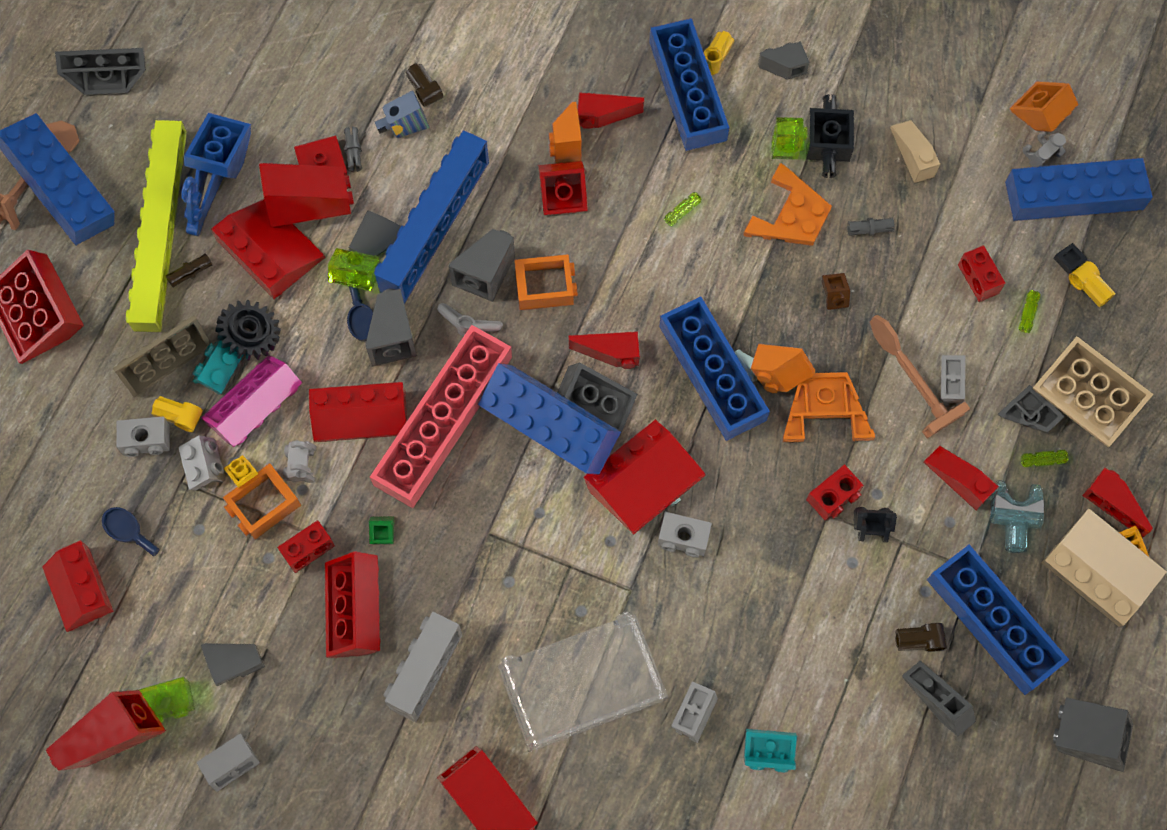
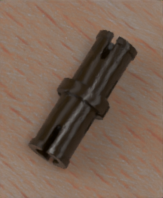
[165,253,213,288]

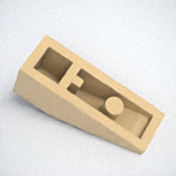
[890,120,940,183]

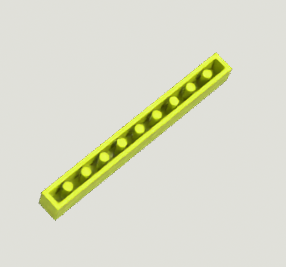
[126,120,187,332]

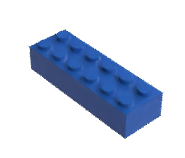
[649,18,729,151]
[0,113,115,246]
[1005,158,1153,221]
[659,296,770,441]
[478,363,621,474]
[927,545,1069,695]

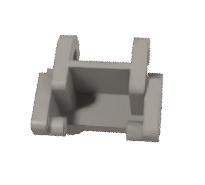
[1023,131,1066,167]
[283,440,317,483]

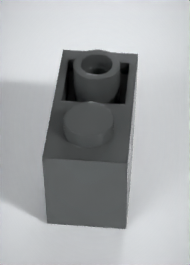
[758,41,810,80]

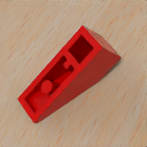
[577,92,644,129]
[569,331,640,369]
[923,446,999,511]
[1082,468,1153,538]

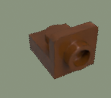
[822,273,850,310]

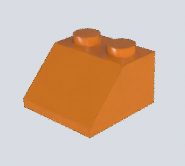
[1010,82,1079,132]
[549,102,582,163]
[751,344,816,393]

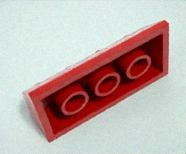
[309,382,407,442]
[325,551,381,658]

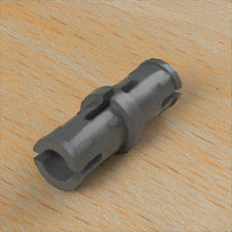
[344,127,362,172]
[847,217,895,236]

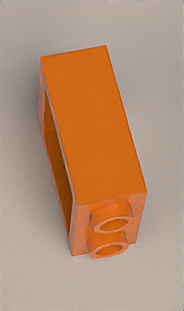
[514,254,578,310]
[223,463,301,540]

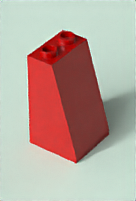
[259,163,354,227]
[45,690,166,771]
[437,746,538,830]

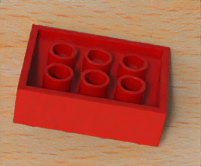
[211,199,326,300]
[0,249,84,364]
[583,419,706,535]

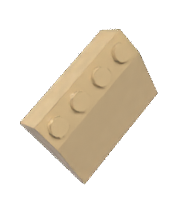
[1032,336,1153,448]
[1041,508,1167,627]

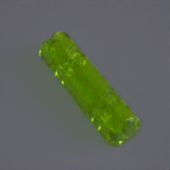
[664,192,702,227]
[1018,290,1041,333]
[1021,450,1068,467]

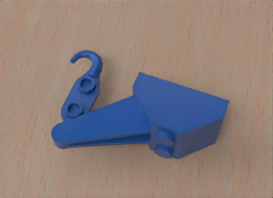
[181,113,251,236]

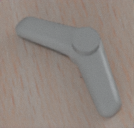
[437,303,503,336]

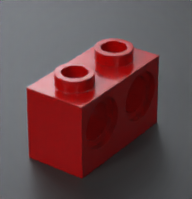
[958,245,1005,302]
[806,464,864,521]
[277,520,335,573]

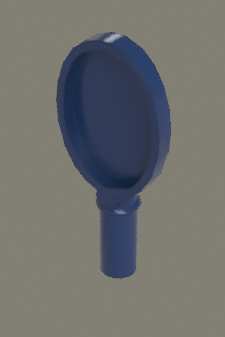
[347,282,373,341]
[102,507,160,556]

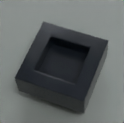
[1054,243,1088,275]

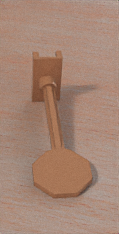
[0,121,79,230]
[870,315,970,439]

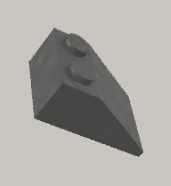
[557,362,638,436]

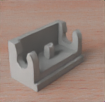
[941,355,965,407]
[671,681,718,743]
[196,733,260,792]

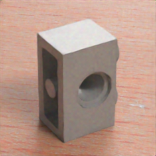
[117,416,170,457]
[657,512,712,557]

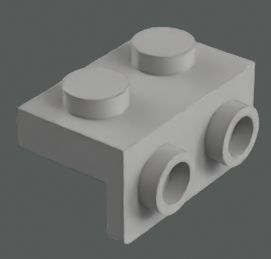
[178,435,225,491]

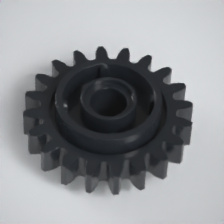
[215,300,281,361]

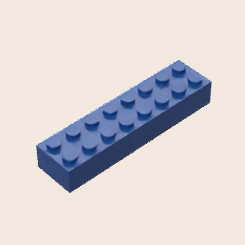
[374,130,489,304]

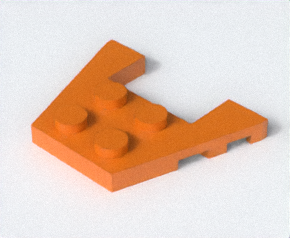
[743,163,832,246]
[782,372,875,442]

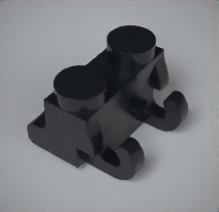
[853,507,897,543]

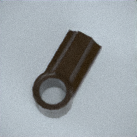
[406,63,444,107]
[895,623,947,652]

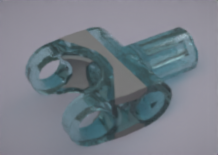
[990,480,1044,553]

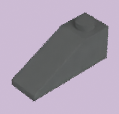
[902,661,976,737]

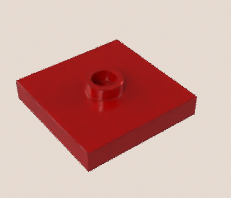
[294,135,348,176]

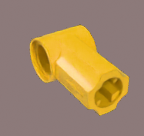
[704,30,734,75]
[1068,261,1116,307]
[151,396,203,432]

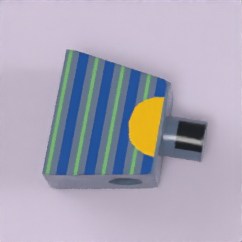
[375,91,430,138]

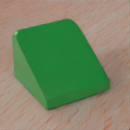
[369,516,394,544]

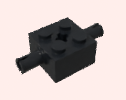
[806,94,854,178]

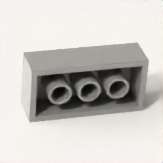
[384,612,462,723]

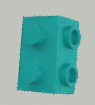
[192,341,244,394]
[743,729,797,772]

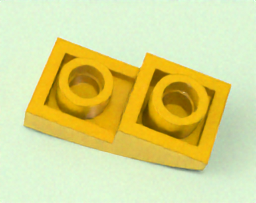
[224,455,258,488]

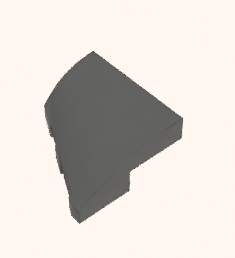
[349,210,401,263]
[998,385,1065,433]
[201,643,265,686]

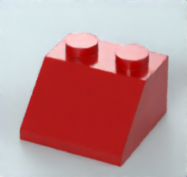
[538,161,588,215]

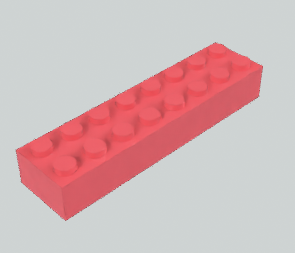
[370,325,512,508]

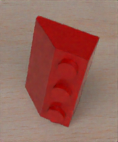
[42,540,114,632]

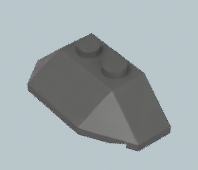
[55,48,146,95]

